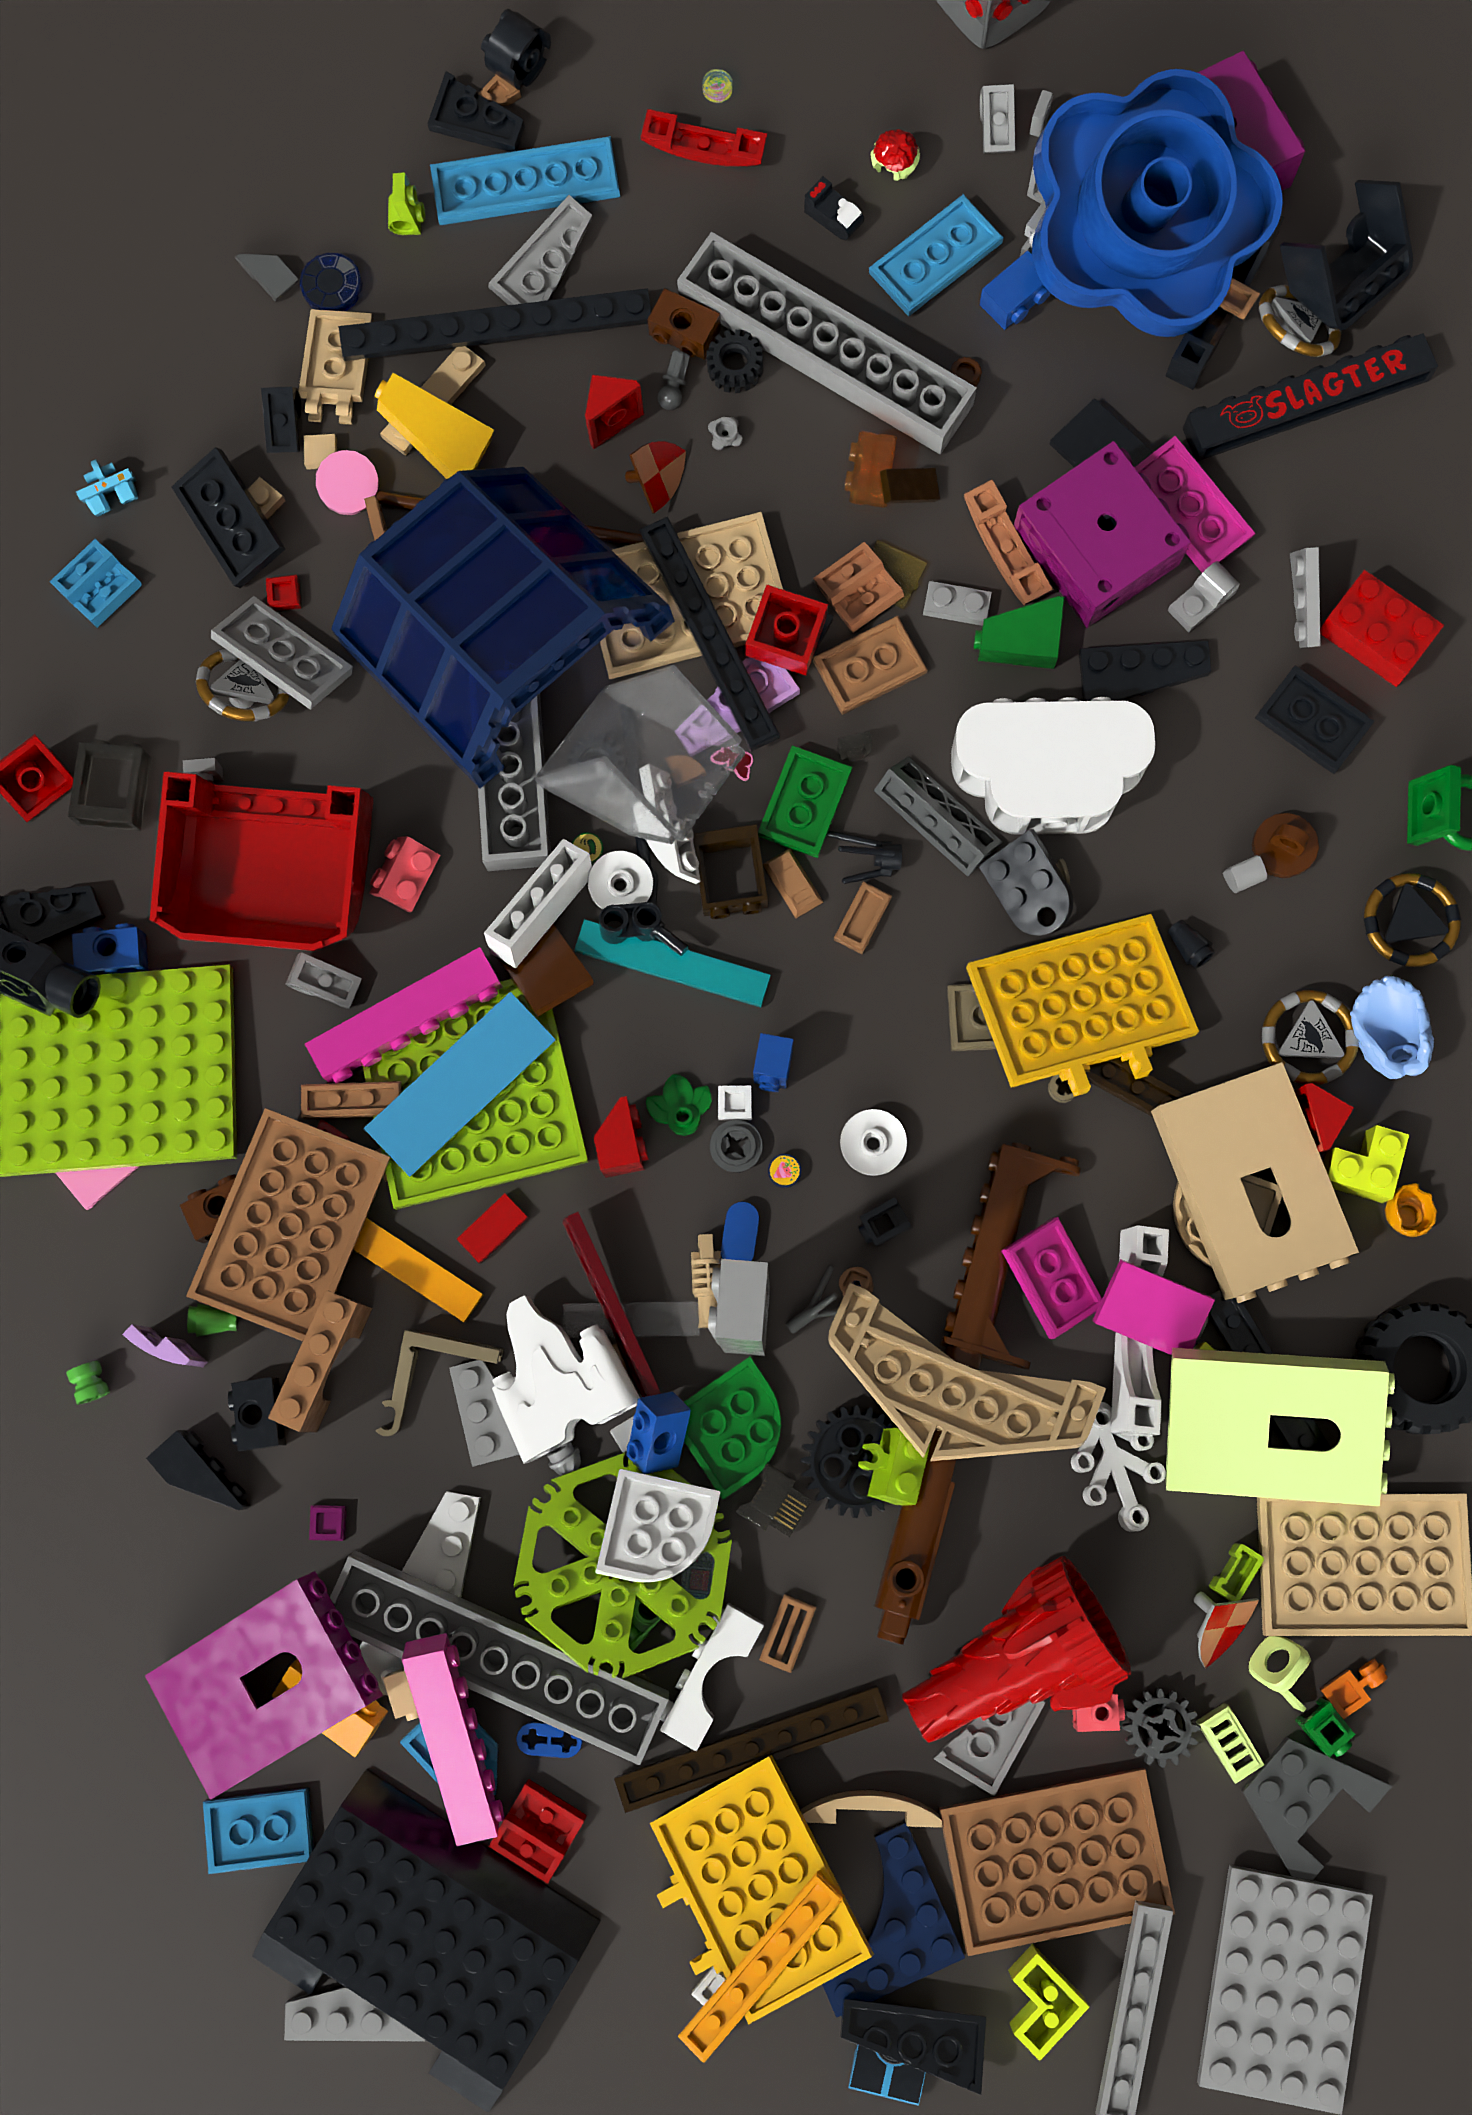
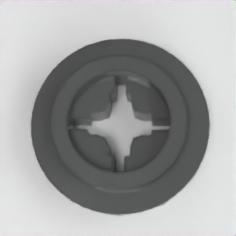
[710,1120,763,1173]

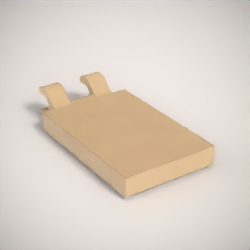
[298,309,374,425]

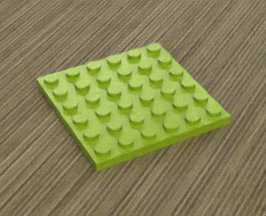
[362,979,589,1210]

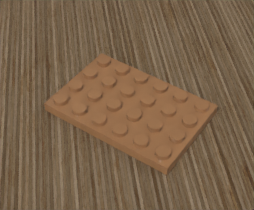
[186,1108,391,1341]
[939,1767,1175,1956]

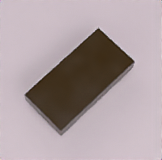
[880,468,940,504]

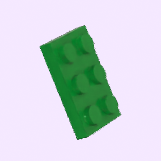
[758,745,852,858]

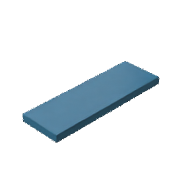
[430,136,620,225]
[364,992,556,1177]

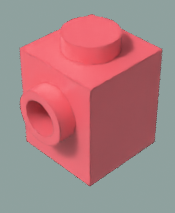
[1072,1691,1125,1732]

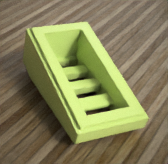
[1196,1703,1264,1784]

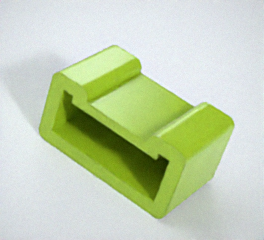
[1209,1543,1264,1601]

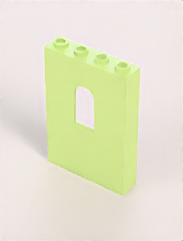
[1165,1348,1395,1506]

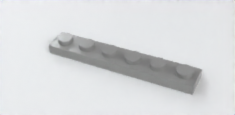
[1095,1900,1173,2115]

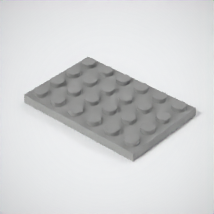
[1197,1864,1373,2115]

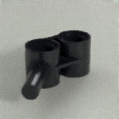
[599,902,689,956]

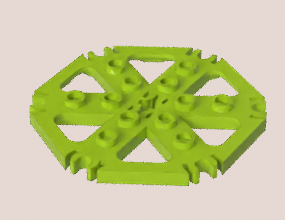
[514,1453,732,1678]

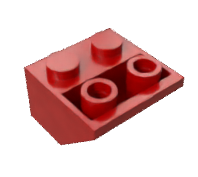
[594,1096,649,1178]

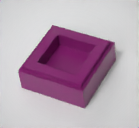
[309,1505,347,1541]

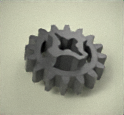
[1121,1687,1200,1768]

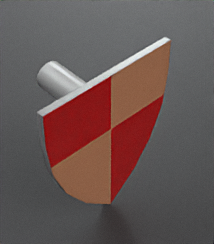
[1194,1592,1259,1669]

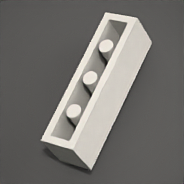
[484,839,592,968]

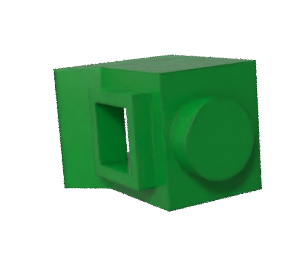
[1295,1697,1356,1758]

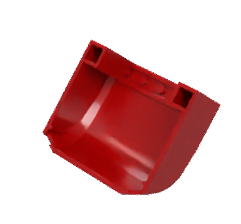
[149,772,373,951]

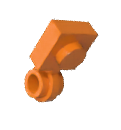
[1320,1659,1388,1720]

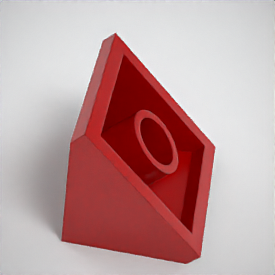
[585,375,644,449]
[0,734,77,822]
[1295,1083,1354,1154]

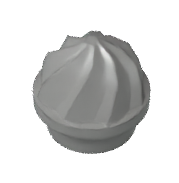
[547,1442,581,1476]

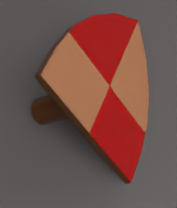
[625,441,686,514]

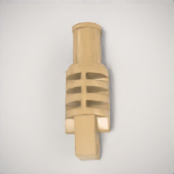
[691,1234,721,1328]

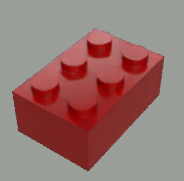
[1320,570,1444,687]

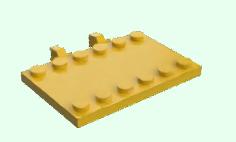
[966,914,1199,1097]
[650,1755,874,2024]

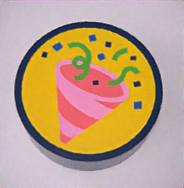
[768,1154,801,1188]

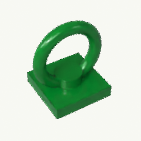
[1407,765,1472,851]

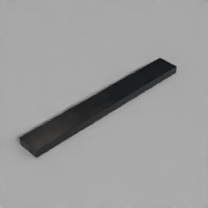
[639,516,780,752]

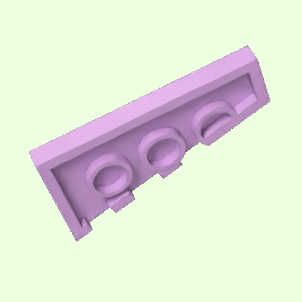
[675,657,800,760]

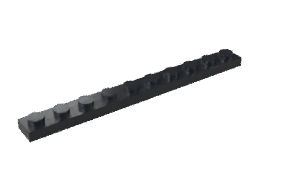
[338,288,651,361]

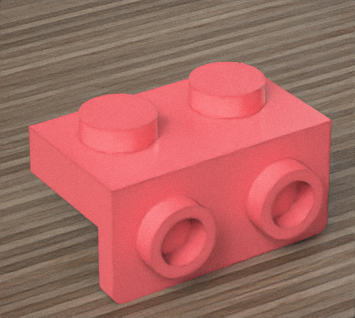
[369,836,440,912]

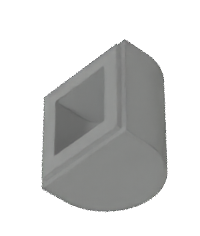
[1222,855,1267,893]

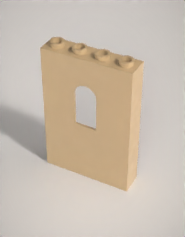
[1151,1062,1359,1303]

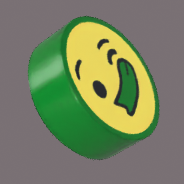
[572,832,604,866]

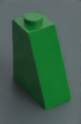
[973,596,1064,669]

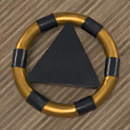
[1363,873,1461,967]

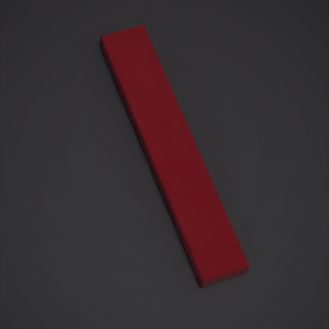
[563,1212,661,1397]

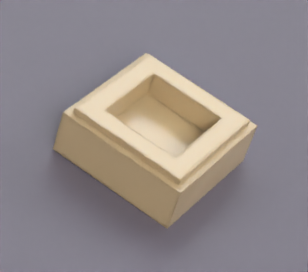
[304,434,337,469]

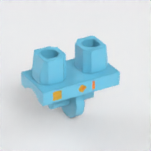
[76,459,138,517]

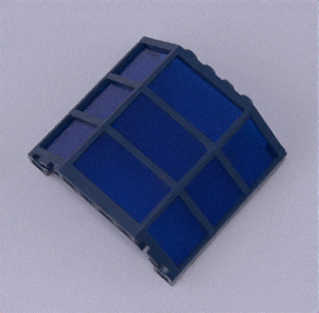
[331,467,675,789]

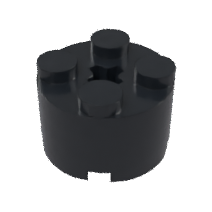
[481,9,551,89]

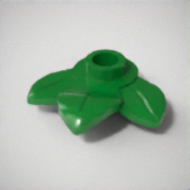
[646,1074,712,1136]

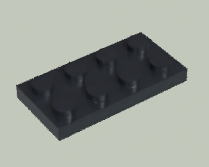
[171,447,286,588]

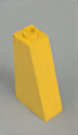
[375,373,494,479]

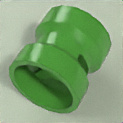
[66,1361,110,1405]

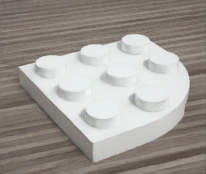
[596,1469,720,1582]

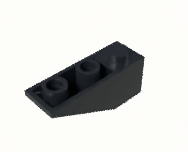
[146,1430,250,1510]

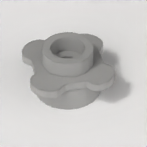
[708,417,742,450]

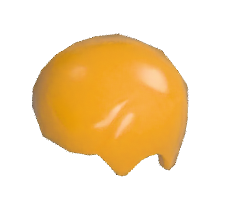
[1385,1183,1437,1237]

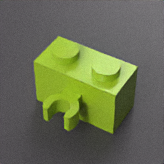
[858,1428,931,1505]

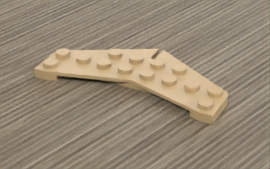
[828,1283,1106,1461]

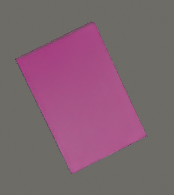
[1001,1217,1102,1339]
[1092,1259,1215,1355]

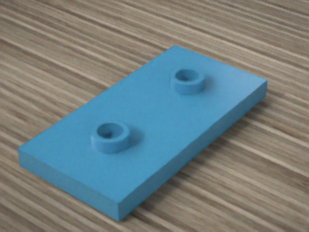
[869,194,1004,317]

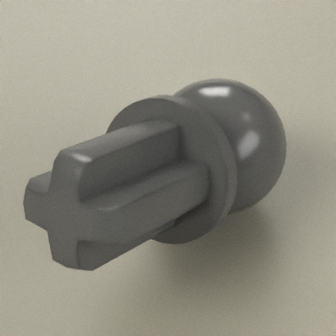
[657,351,690,410]

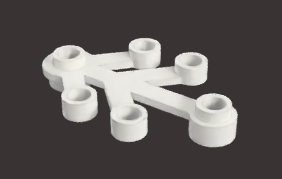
[1071,1402,1166,1532]

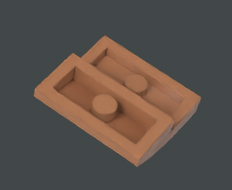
[813,541,904,633]

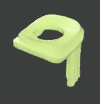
[1248,1636,1311,1712]

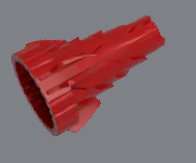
[902,1556,1131,1743]

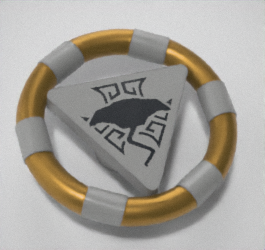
[1259,285,1341,357]
[195,649,290,721]
[1262,990,1359,1085]

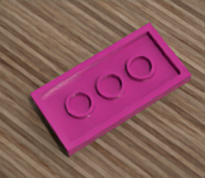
[1134,436,1255,573]

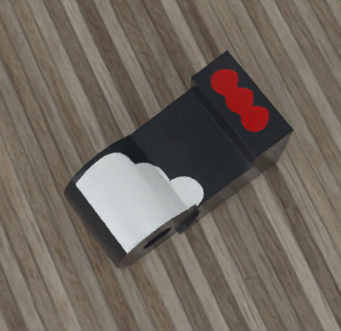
[804,176,864,240]

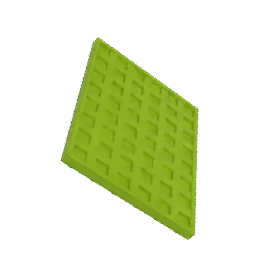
[0,964,237,1177]

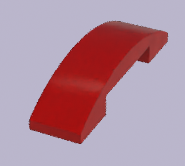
[641,109,767,166]

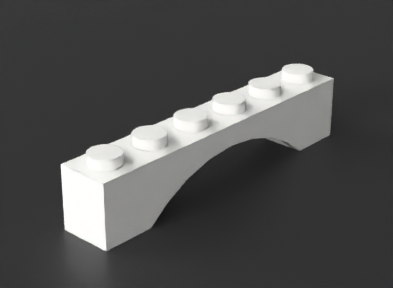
[1111,1225,1169,1437]

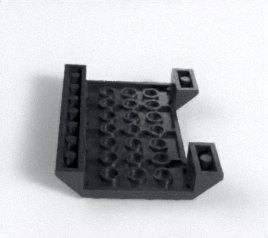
[252,1769,601,2112]

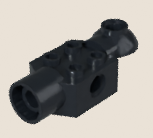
[0,921,101,1018]

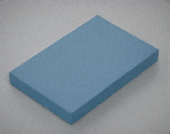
[203,1787,314,1874]

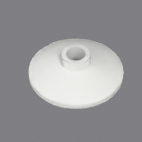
[588,851,653,909]
[840,1109,907,1176]

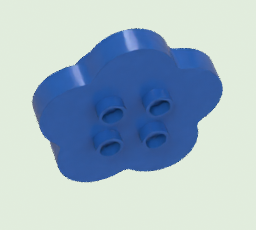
[1032,69,1283,337]

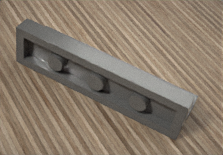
[874,756,1002,877]

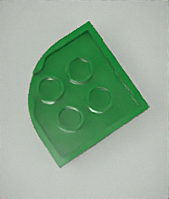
[684,1357,781,1500]

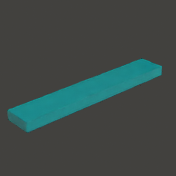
[574,919,771,1008]

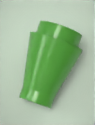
[187,1303,238,1337]

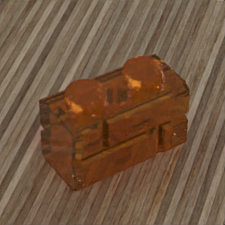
[844,431,897,508]

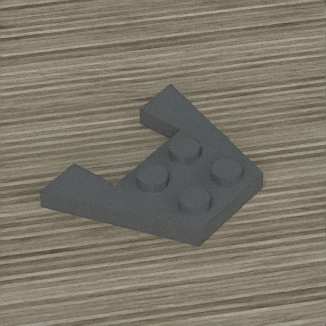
[1241,1737,1392,1881]

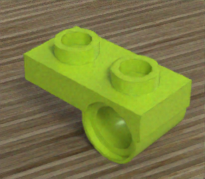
[388,172,425,235]

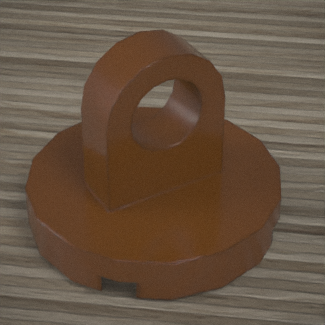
[1251,813,1319,878]

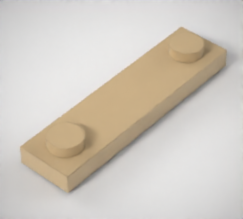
[380,346,486,456]

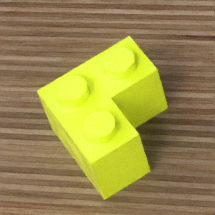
[1323,1125,1409,1203]
[1008,1944,1089,2061]

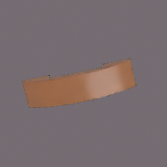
[964,480,1053,606]

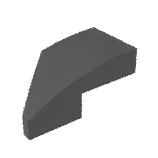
[235,254,299,302]

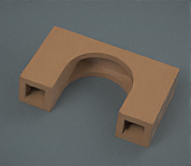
[268,1290,373,1432]

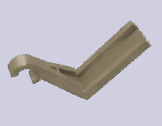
[375,1329,504,1437]

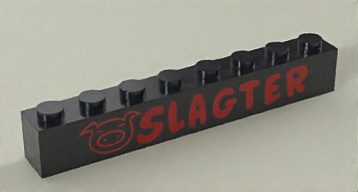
[1183,333,1438,462]

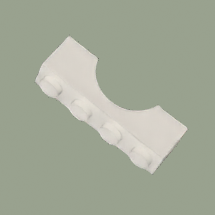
[660,1602,764,1751]

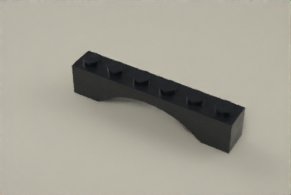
[1166,216,1285,390]

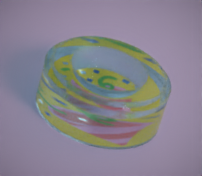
[702,69,733,103]

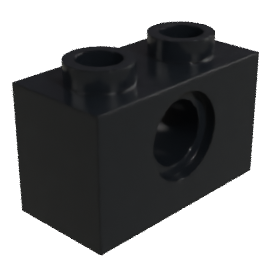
[228,1377,286,1451]

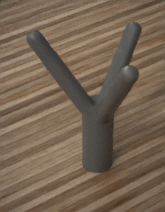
[786,1265,839,1334]

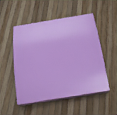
[122,1324,208,1367]

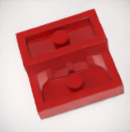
[489,1779,587,1884]

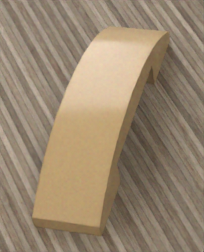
[801,1790,942,1828]

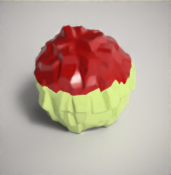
[870,129,920,181]

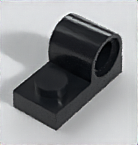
[261,387,301,453]

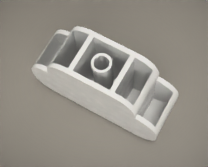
[951,697,1155,834]

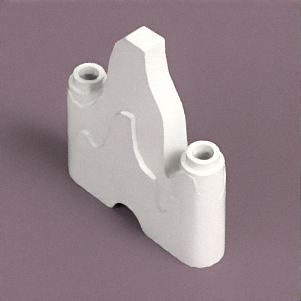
[492,1295,640,1464]

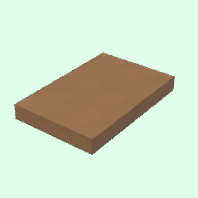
[813,616,927,715]

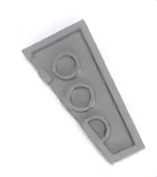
[489,195,592,305]

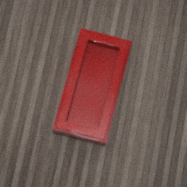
[457,1193,528,1264]

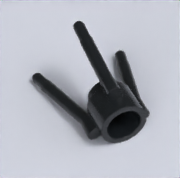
[827,831,902,884]

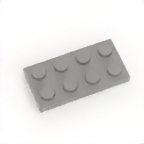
[211,596,353,710]

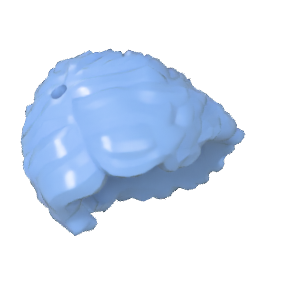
[1350,976,1434,1079]

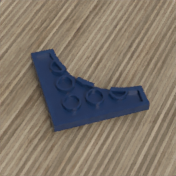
[822,1821,965,2018]

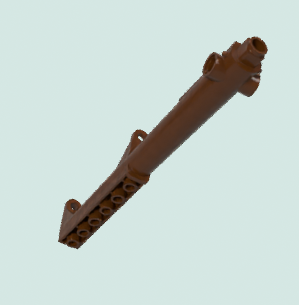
[874,1142,1081,1645]

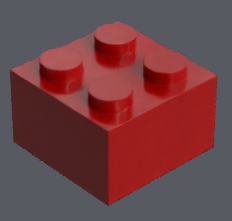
[746,584,828,676]

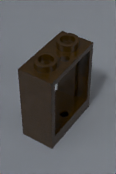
[693,824,768,920]

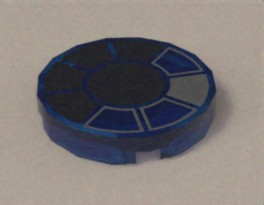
[300,253,363,311]

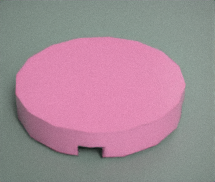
[316,450,379,515]

